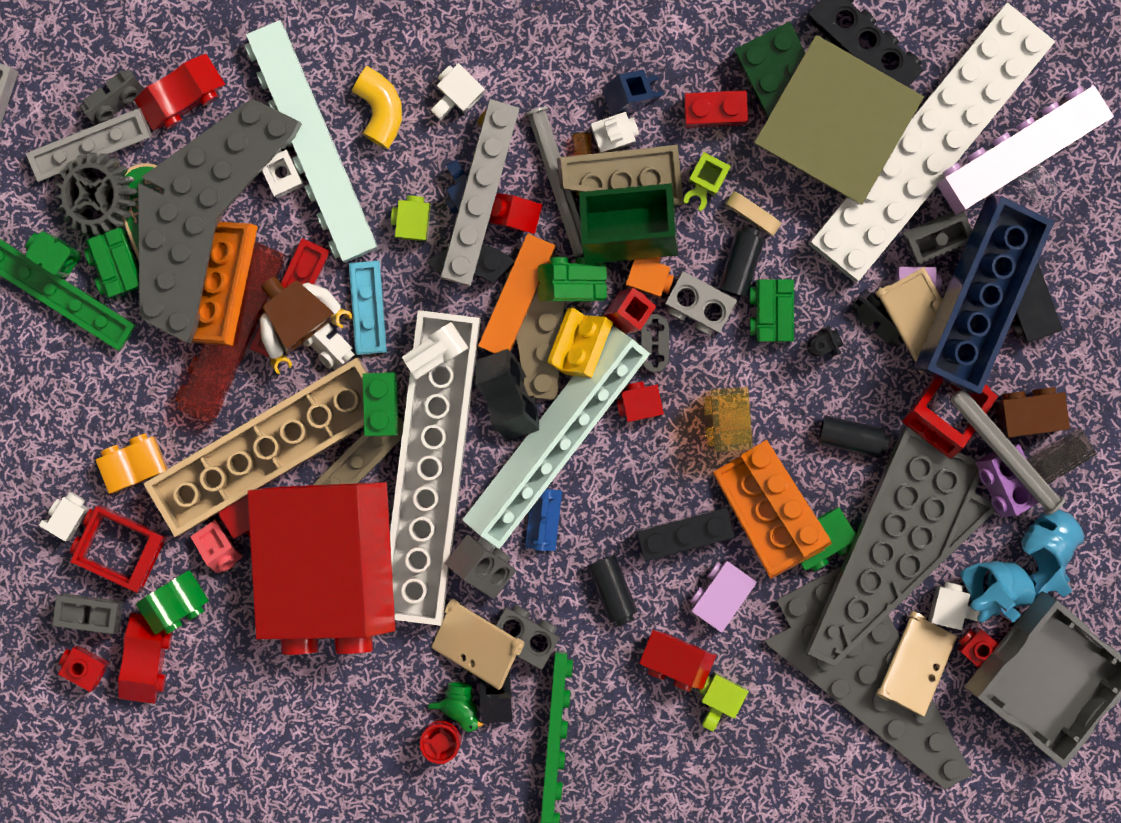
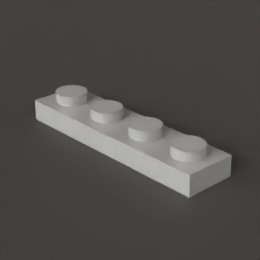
[26,108,152,182]

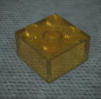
[703,387,753,452]

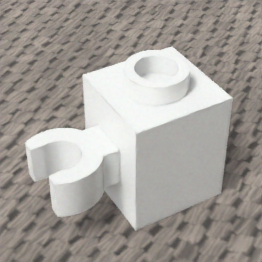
[431,63,486,121]
[591,112,639,153]
[928,582,985,630]

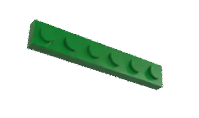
[0,239,137,351]
[541,651,573,823]

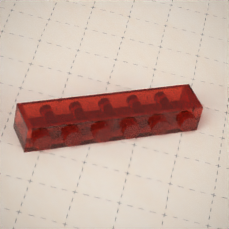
[175,241,287,424]

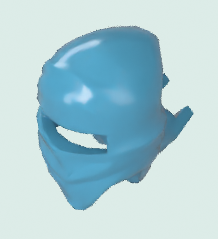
[1021,509,1085,599]
[960,561,1036,623]

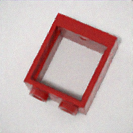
[902,377,998,459]
[70,505,167,593]

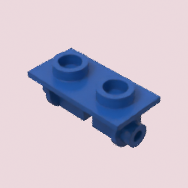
[525,489,562,551]

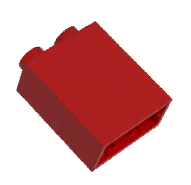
[247,482,396,655]

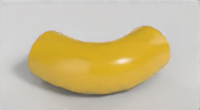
[352,66,402,150]

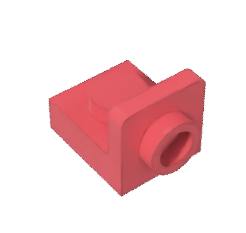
[190,519,242,574]

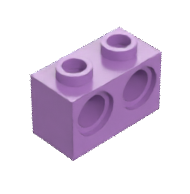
[975,444,1039,517]

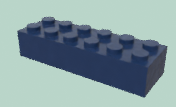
[914,196,1054,394]

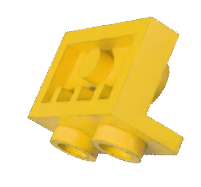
[547,308,613,378]

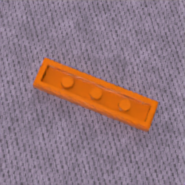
[478,233,556,353]

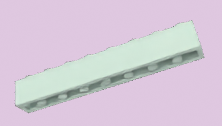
[245,20,379,263]
[463,325,650,549]

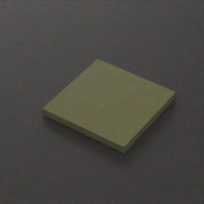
[754,35,924,205]

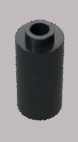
[717,226,765,298]
[818,415,890,458]
[587,554,638,626]

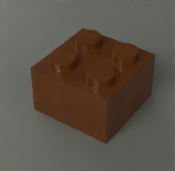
[994,387,1070,437]

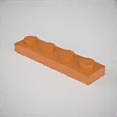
[740,439,832,560]

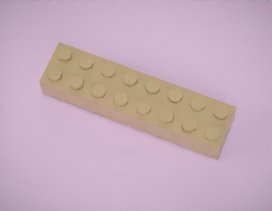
[144,358,368,537]

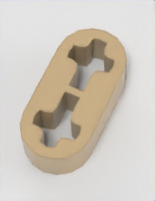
[725,191,782,237]

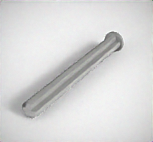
[524,106,584,257]
[950,389,1065,516]

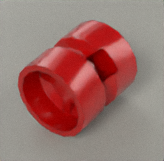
[420,720,461,764]

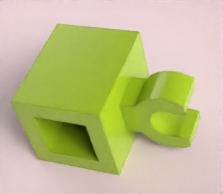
[683,152,731,212]
[698,672,749,732]

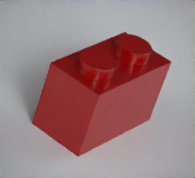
[684,90,748,128]
[639,630,717,692]

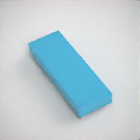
[349,261,387,355]

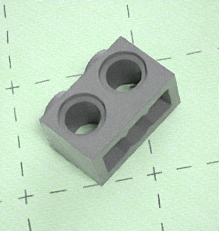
[665,271,737,336]

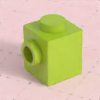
[391,195,431,242]

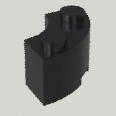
[427,245,515,286]
[474,349,539,441]

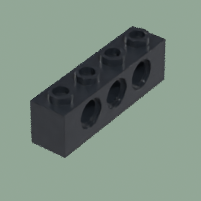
[806,0,924,87]

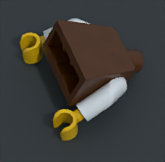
[259,276,352,374]

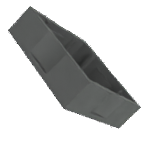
[964,591,1121,768]

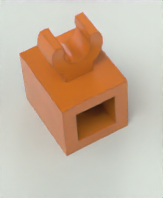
[626,257,674,298]

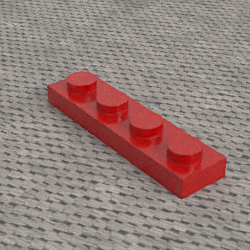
[249,238,331,359]

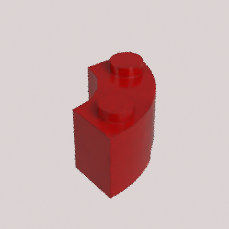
[134,53,225,131]
[118,613,172,704]

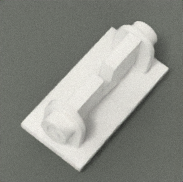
[303,324,355,370]

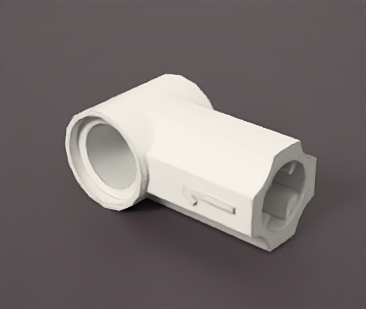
[402,322,468,379]

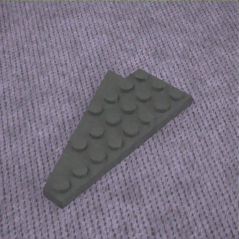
[804,427,996,666]
[765,565,972,790]

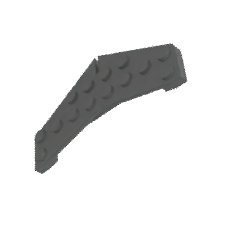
[138,100,302,344]

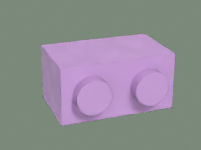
[689,560,757,632]

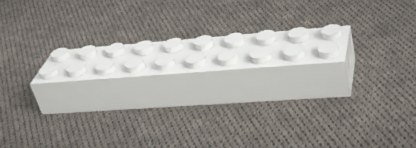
[808,3,1055,283]
[390,310,481,626]

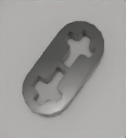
[641,314,669,372]

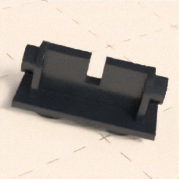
[850,289,903,347]
[807,325,843,357]

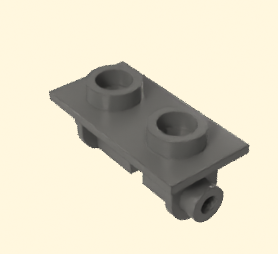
[80,68,145,125]

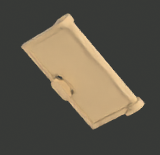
[875,267,943,373]
[432,599,524,690]
[876,611,957,717]

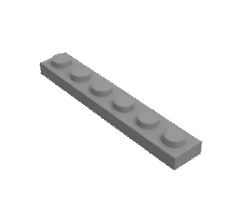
[440,99,519,287]

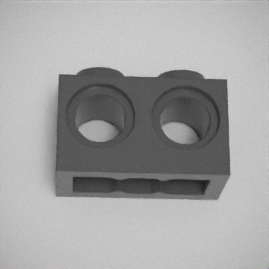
[444,534,517,599]
[52,593,124,634]
[496,604,560,670]

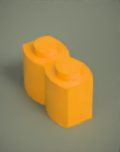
[95,433,168,494]

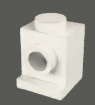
[262,150,305,198]
[39,491,89,541]

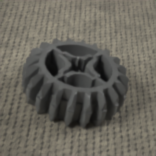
[54,153,138,236]

